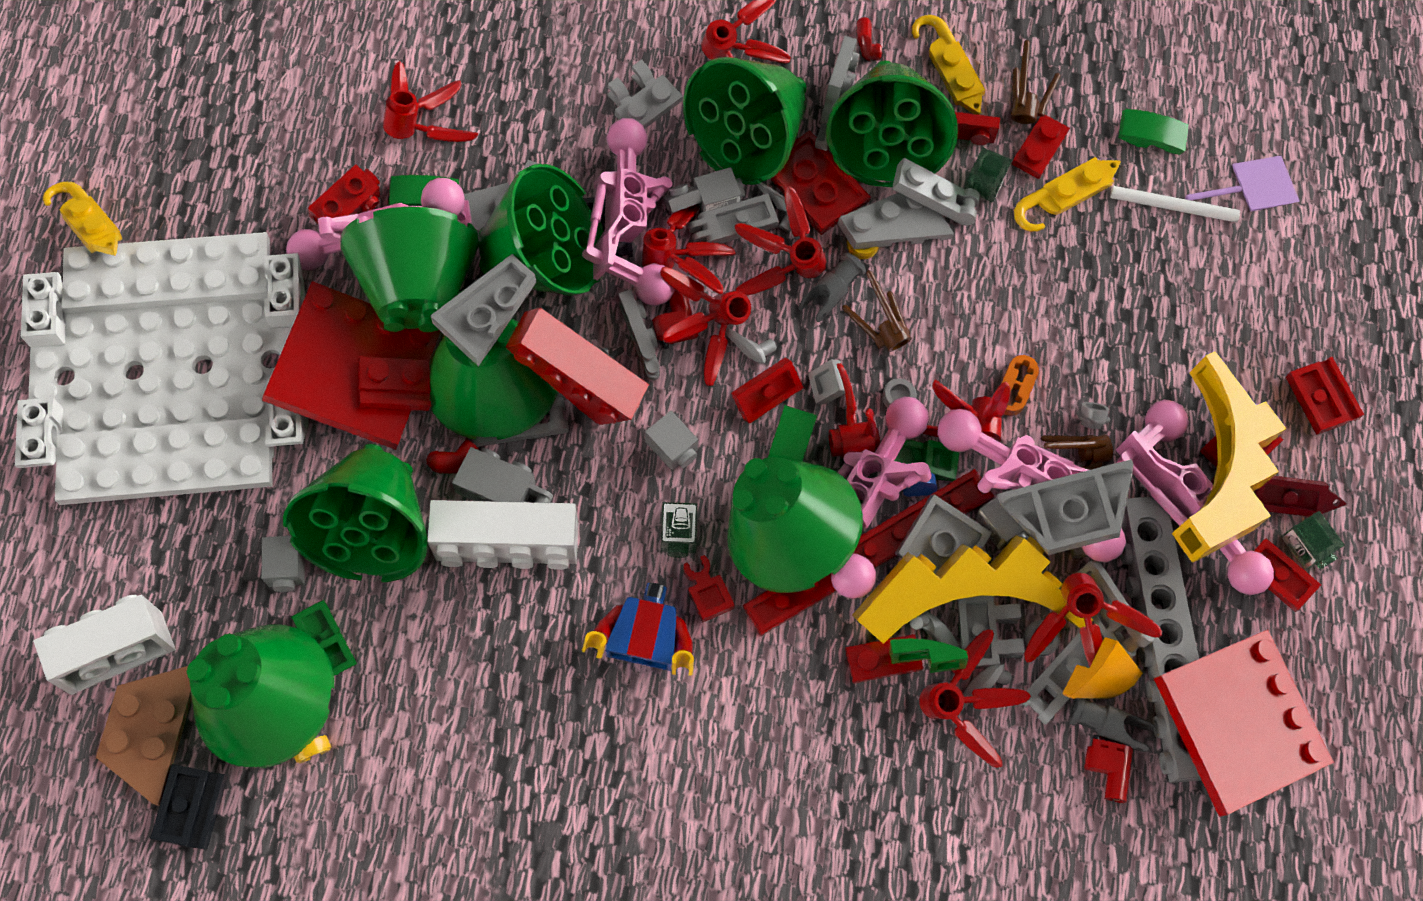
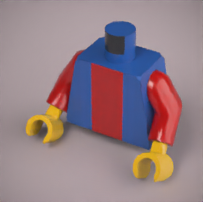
[582,583,694,676]

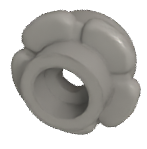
[1076,402,1110,429]

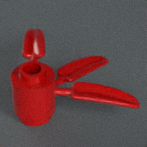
[701,0,791,64]
[383,61,478,142]
[735,186,827,296]
[642,204,736,294]
[660,267,751,386]
[828,363,880,459]
[923,380,1011,442]
[1024,573,1162,668]
[919,629,1031,768]

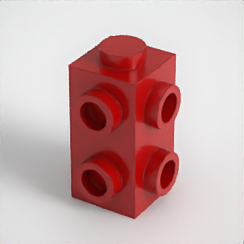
[308,164,380,226]

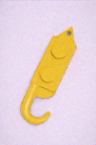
[912,15,986,115]
[1014,157,1121,232]
[43,181,122,256]

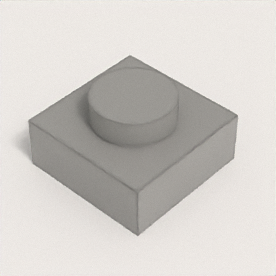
[662,184,702,213]
[808,359,845,405]

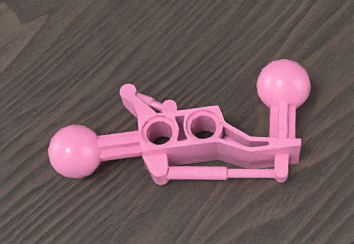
[582,118,675,306]
[286,178,472,270]
[831,396,932,599]
[1116,399,1274,596]
[937,409,1126,563]

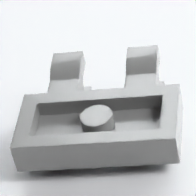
[607,59,683,129]
[957,596,1025,669]

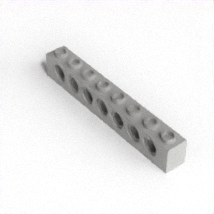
[1120,495,1201,783]

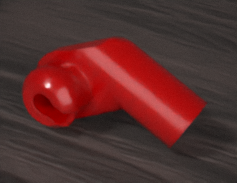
[856,17,882,62]
[426,439,479,474]

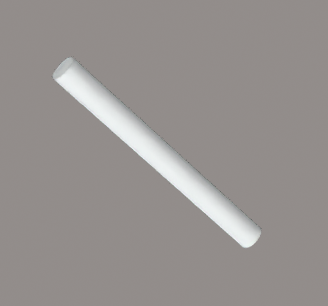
[1110,186,1240,223]

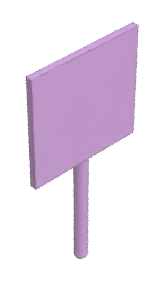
[1185,156,1300,212]

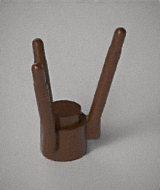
[1011,40,1061,125]
[842,270,912,352]
[1041,435,1113,470]

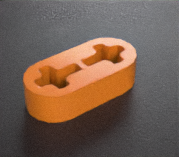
[1001,355,1039,416]

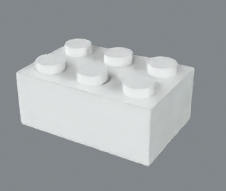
[33,594,176,695]

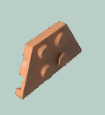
[96,666,192,806]

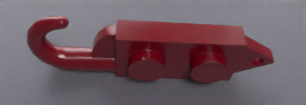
[1210,476,1347,518]

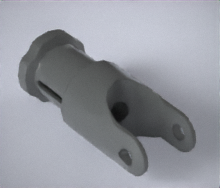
[799,252,866,322]
[1068,698,1155,752]

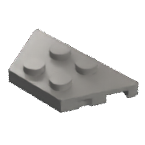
[814,36,860,151]
[997,459,1133,555]

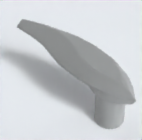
[757,182,791,234]
[717,324,777,363]
[910,611,960,648]
[962,664,1012,710]

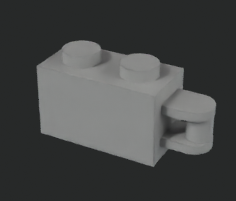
[452,447,553,503]

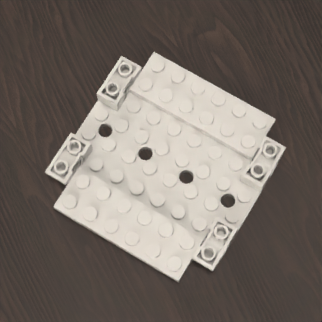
[15,232,309,505]

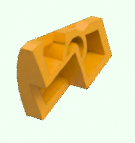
[1063,637,1143,699]

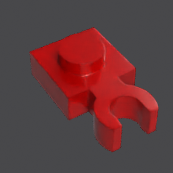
[683,555,735,623]

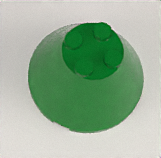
[683,57,807,185]
[826,60,958,188]
[479,164,604,296]
[340,207,479,332]
[429,319,558,440]
[283,444,428,583]
[727,457,863,593]
[187,624,334,768]

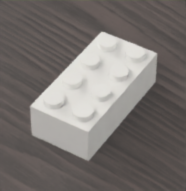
[427,500,579,570]

